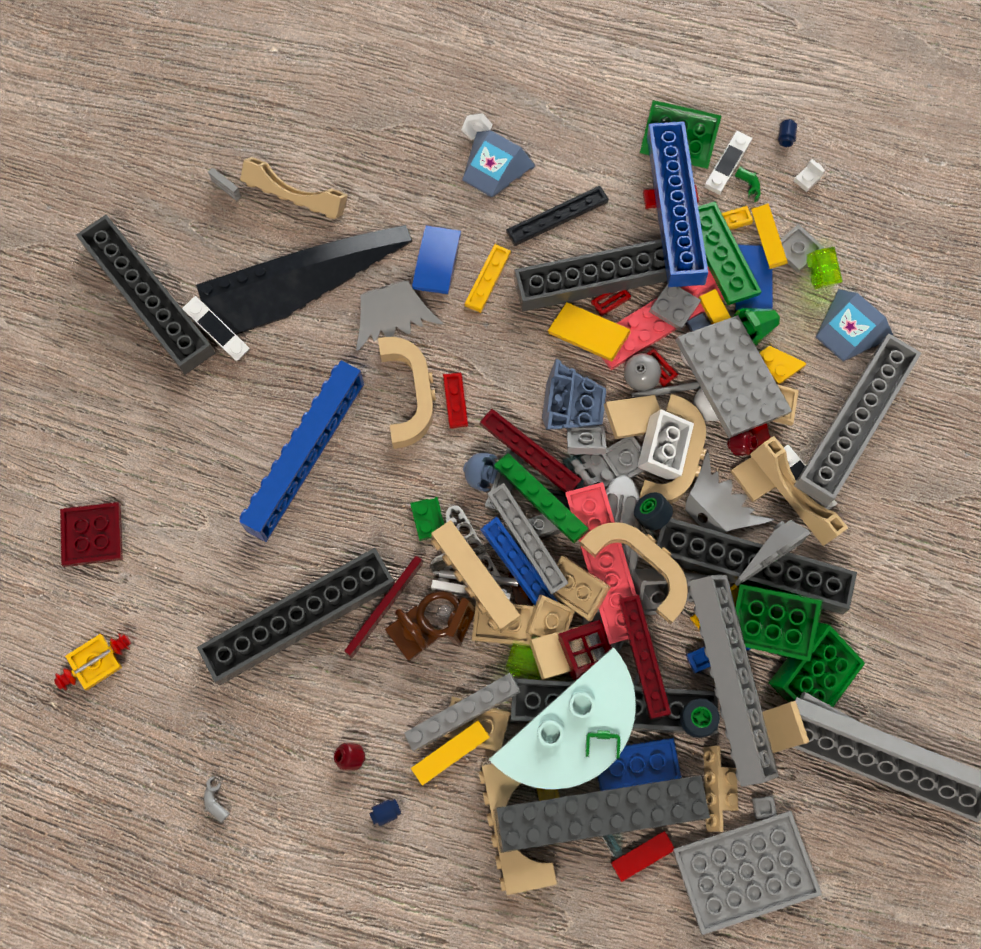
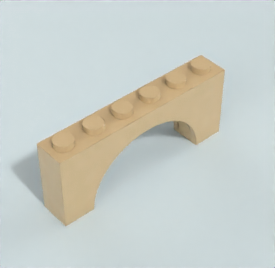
[479,764,557,895]

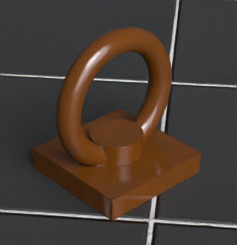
[416,591,475,647]
[385,605,441,662]

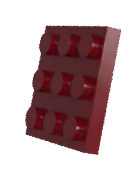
[60,502,123,567]

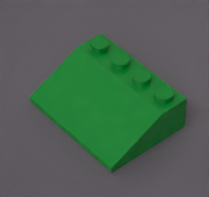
[640,100,722,169]
[735,584,824,662]
[769,623,865,707]

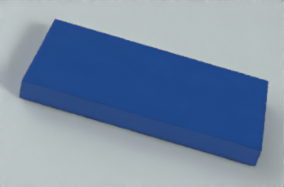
[735,245,773,313]
[597,738,682,791]

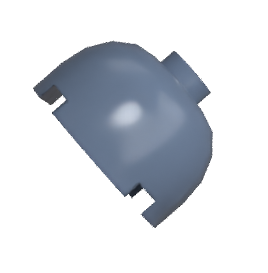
[463,452,498,492]

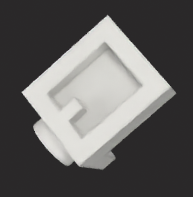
[462,113,493,140]
[794,159,825,192]

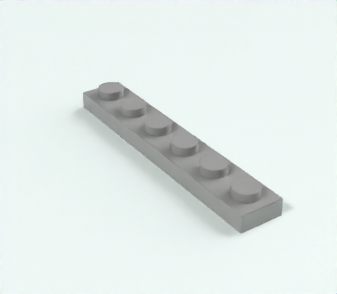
[487,483,568,594]
[404,673,520,752]

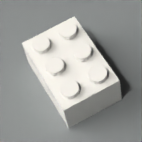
[637,409,694,481]

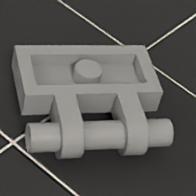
[571,454,616,488]

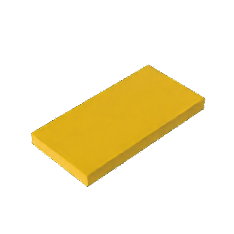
[548,302,631,362]

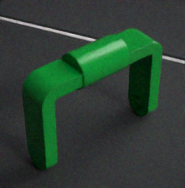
[585,730,621,758]

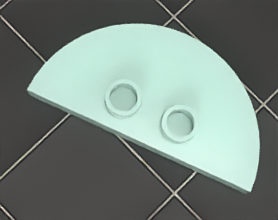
[489,648,636,789]

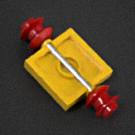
[54,633,132,691]

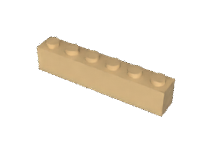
[431,520,520,633]

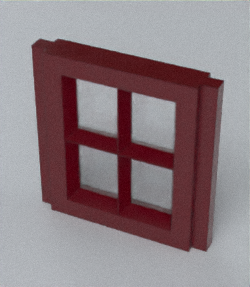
[558,620,612,680]

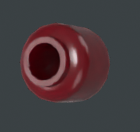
[727,431,758,456]
[334,743,366,771]

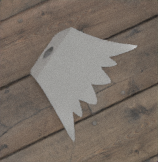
[356,281,443,351]
[685,452,775,533]

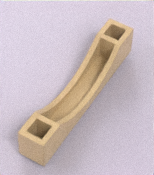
[240,157,348,219]
[750,436,848,546]

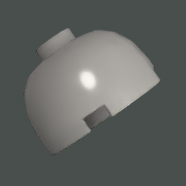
[624,354,661,391]

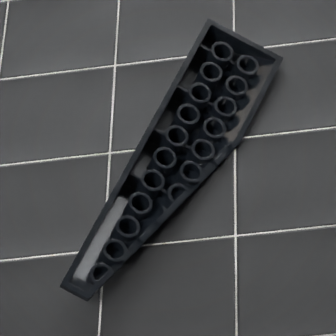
[196,225,412,335]

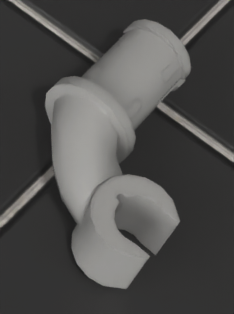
[204,777,230,823]

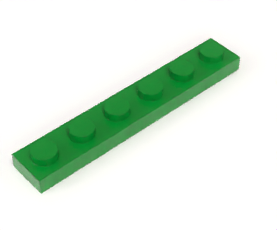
[494,453,588,543]

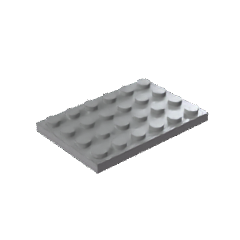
[675,315,792,438]
[673,811,822,935]

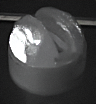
[436,605,452,621]

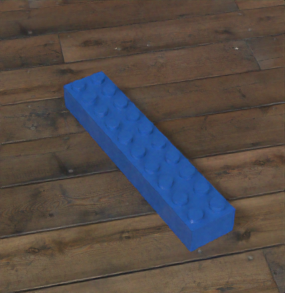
[647,122,708,287]
[239,360,364,542]

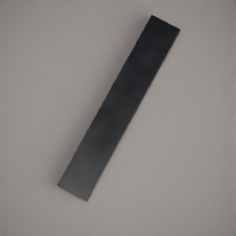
[506,186,609,246]

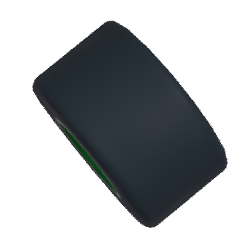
[634,492,673,531]
[680,699,720,738]

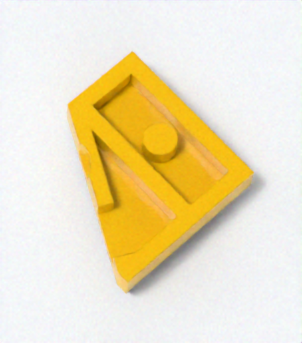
[760,346,806,385]

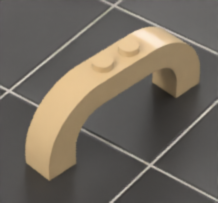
[378,337,436,449]
[639,394,706,504]
[580,522,688,625]

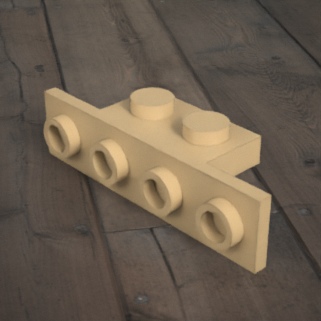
[703,746,738,832]

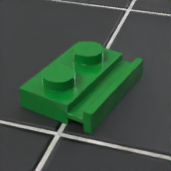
[410,497,444,541]

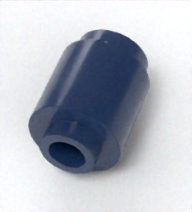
[778,119,797,147]
[369,799,402,827]

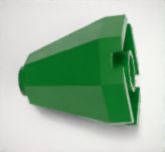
[733,308,780,346]

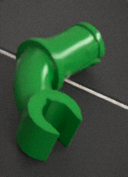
[735,166,761,202]

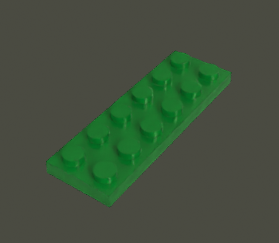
[698,202,762,305]

